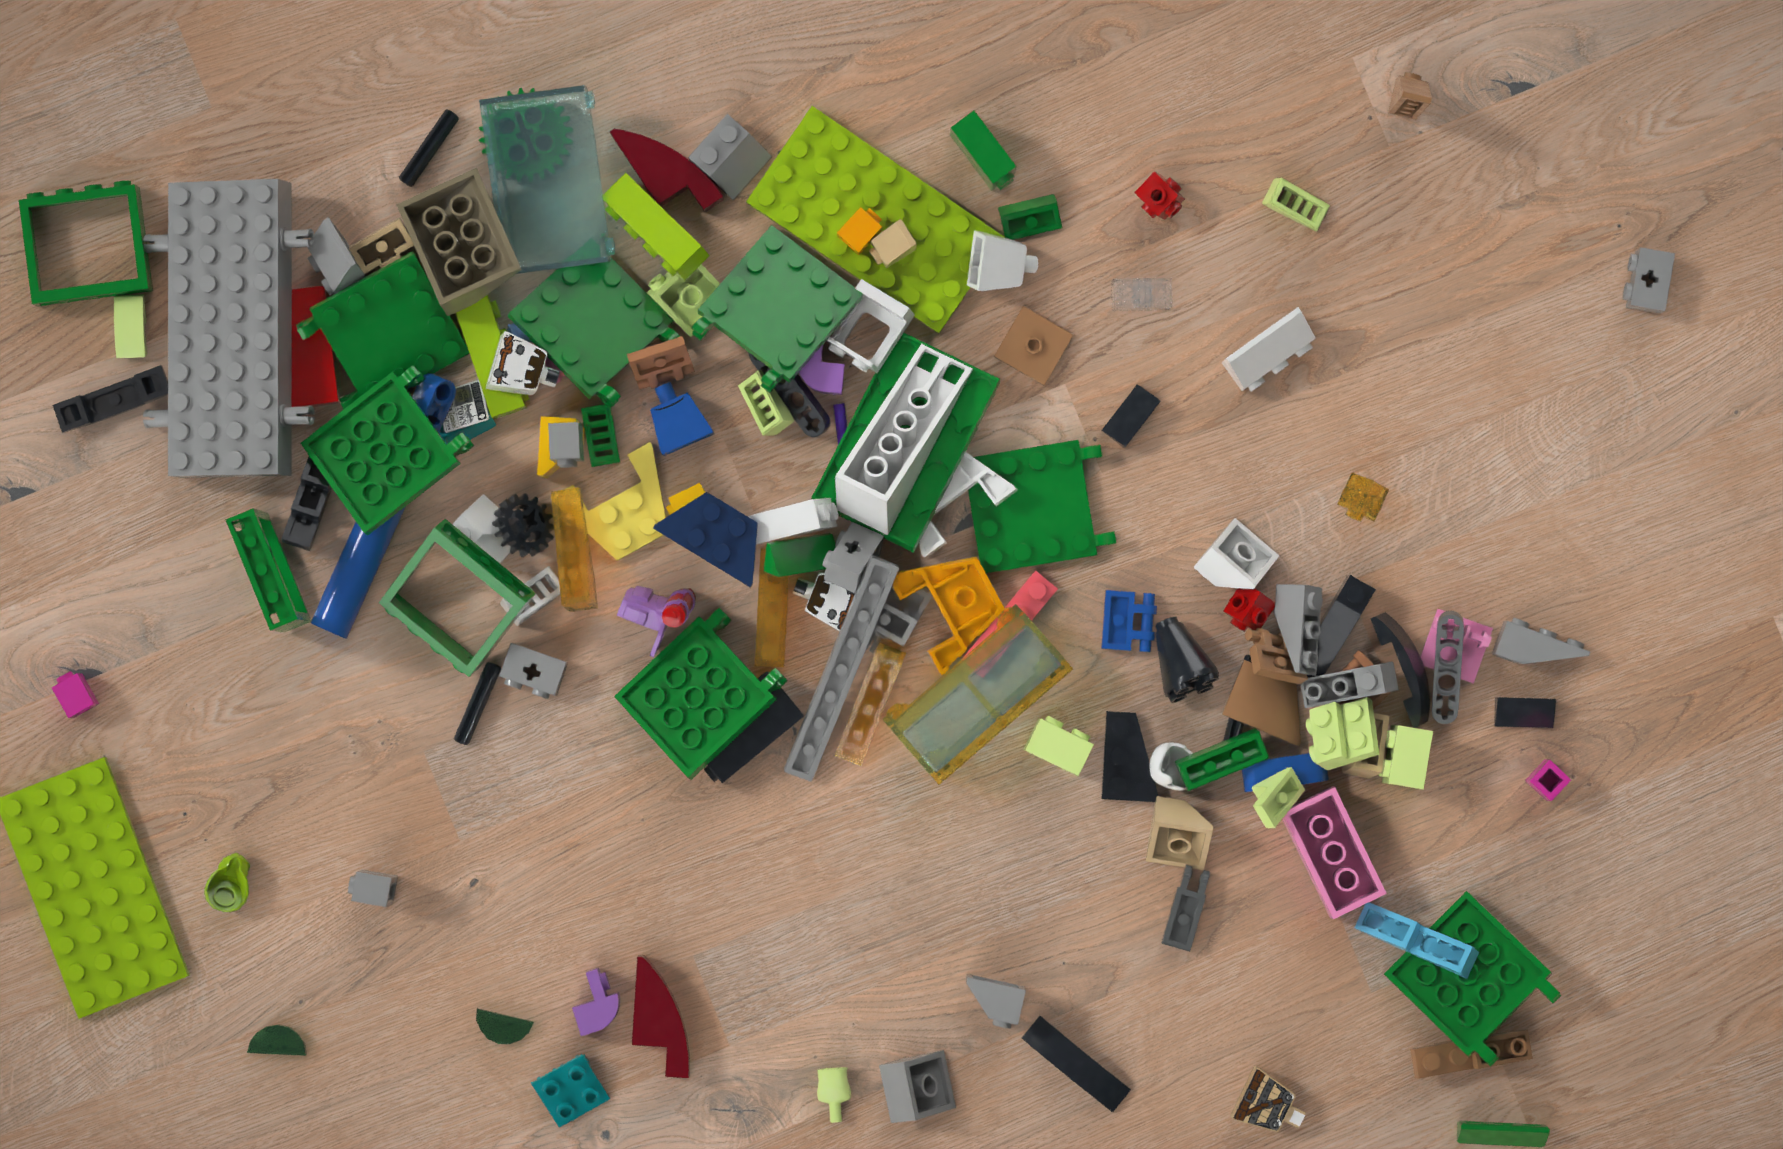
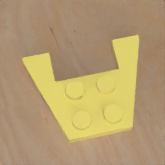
[550,442,666,561]

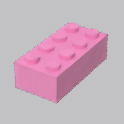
[1282,786,1387,919]

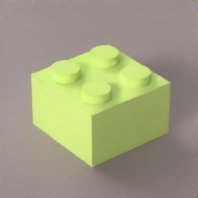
[1023,716,1094,776]
[1378,725,1433,790]

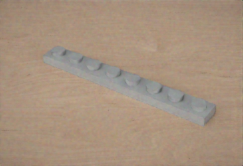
[784,555,899,782]

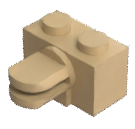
[349,217,414,274]

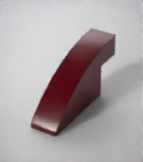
[610,128,724,212]
[632,955,690,1078]

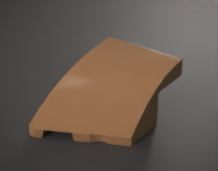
[1222,660,1301,747]

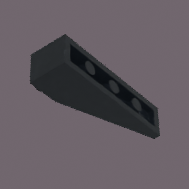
[1307,575,1376,678]

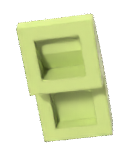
[114,294,147,358]

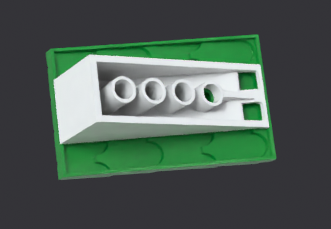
[811,333,1000,553]

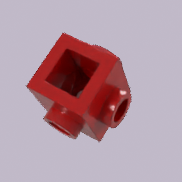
[1134,171,1185,220]
[1223,588,1275,632]

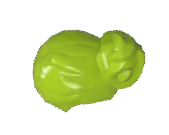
[204,853,250,913]

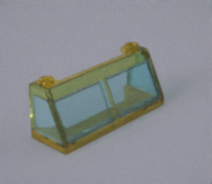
[882,604,1073,785]

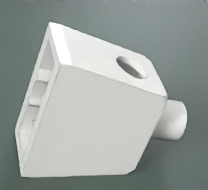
[967,231,1038,291]

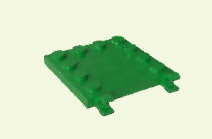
[692,225,863,393]
[507,238,681,409]
[296,251,470,409]
[300,365,474,535]
[968,440,1116,574]
[614,608,788,780]
[1384,891,1561,1067]

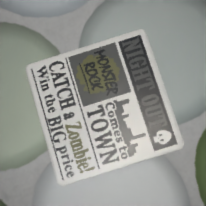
[443,380,489,433]

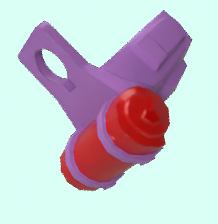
[617,586,696,657]

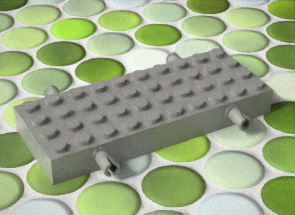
[143,179,315,478]

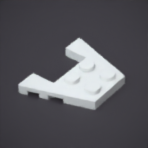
[919,452,1018,558]

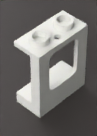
[826,279,915,373]

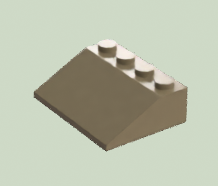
[397,168,522,316]

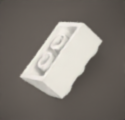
[1222,307,1315,391]

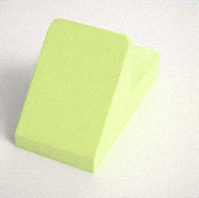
[1252,767,1305,828]

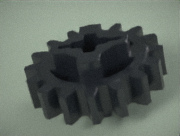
[492,493,556,558]

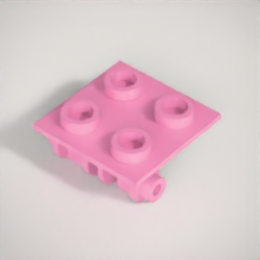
[1421,609,1493,684]

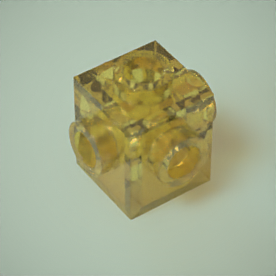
[1337,473,1389,522]

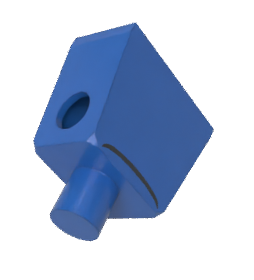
[650,382,714,456]

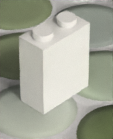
[748,498,838,545]

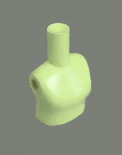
[817,1067,851,1123]

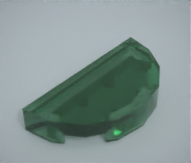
[476,1008,535,1044]
[247,1024,307,1056]

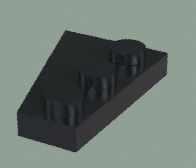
[1101,711,1158,802]

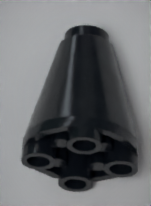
[1155,617,1219,703]

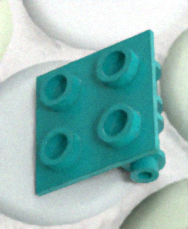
[531,1054,610,1128]

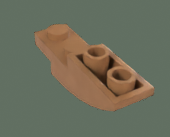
[1410,1030,1533,1079]

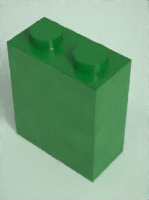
[950,110,1017,191]

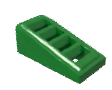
[581,404,621,467]

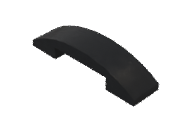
[52,365,168,433]
[1370,612,1430,728]
[1022,1015,1131,1112]

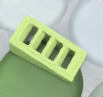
[1262,178,1330,231]
[738,370,794,436]

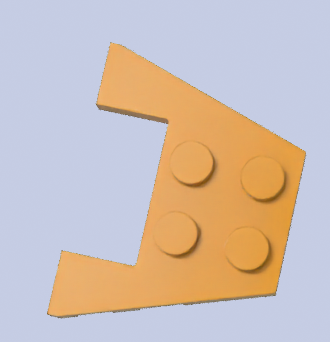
[892,557,1005,675]

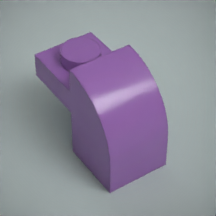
[799,345,845,395]
[572,968,620,1036]

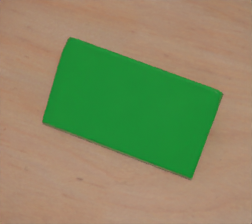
[998,194,1062,240]

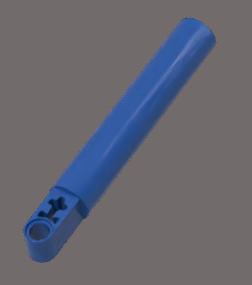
[310,373,456,639]

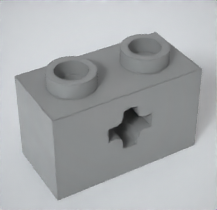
[1623,247,1675,314]
[548,422,584,468]
[823,522,884,593]
[499,643,568,699]
[348,869,398,907]

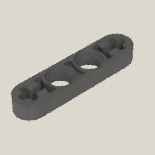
[1432,611,1464,724]

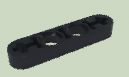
[748,352,831,437]

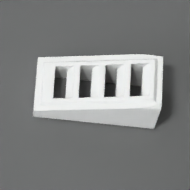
[500,566,566,626]

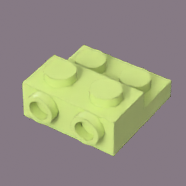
[647,264,720,337]
[1306,697,1379,770]

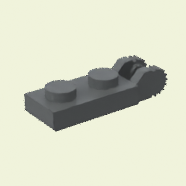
[1161,865,1210,952]

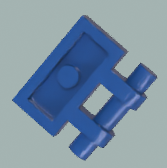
[1101,590,1157,652]

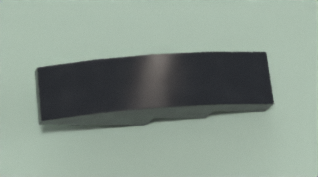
[281,426,332,551]

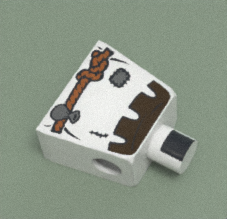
[485,331,560,395]
[792,572,855,632]

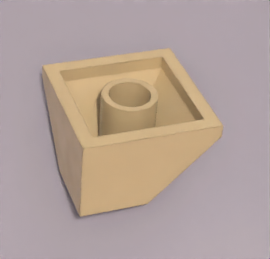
[1146,796,1213,870]

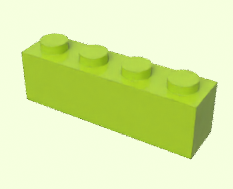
[601,173,710,280]
[456,295,530,419]

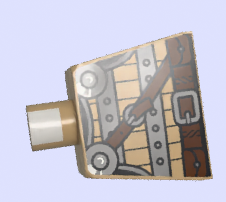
[1230,1066,1306,1132]

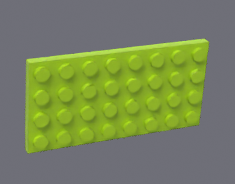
[746,106,1005,334]
[0,757,190,1019]

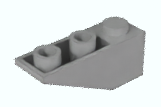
[1274,584,1323,676]
[1492,618,1590,664]
[1300,661,1399,708]

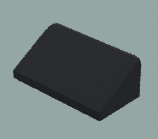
[1101,384,1161,448]
[1494,697,1556,728]

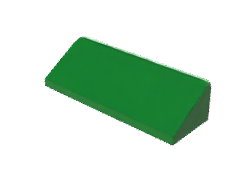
[764,533,836,577]
[1175,729,1269,791]
[1457,1121,1550,1147]

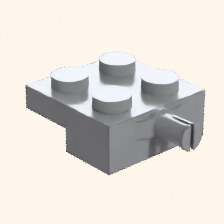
[866,587,932,653]

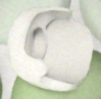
[1149,742,1193,791]

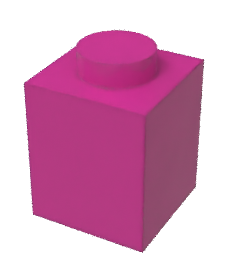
[51,671,99,718]
[1525,759,1571,801]

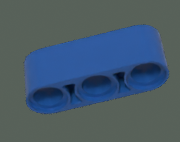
[1242,753,1329,792]

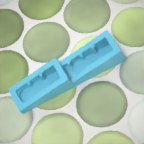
[1354,902,1479,979]

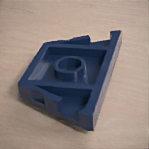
[653,492,758,588]

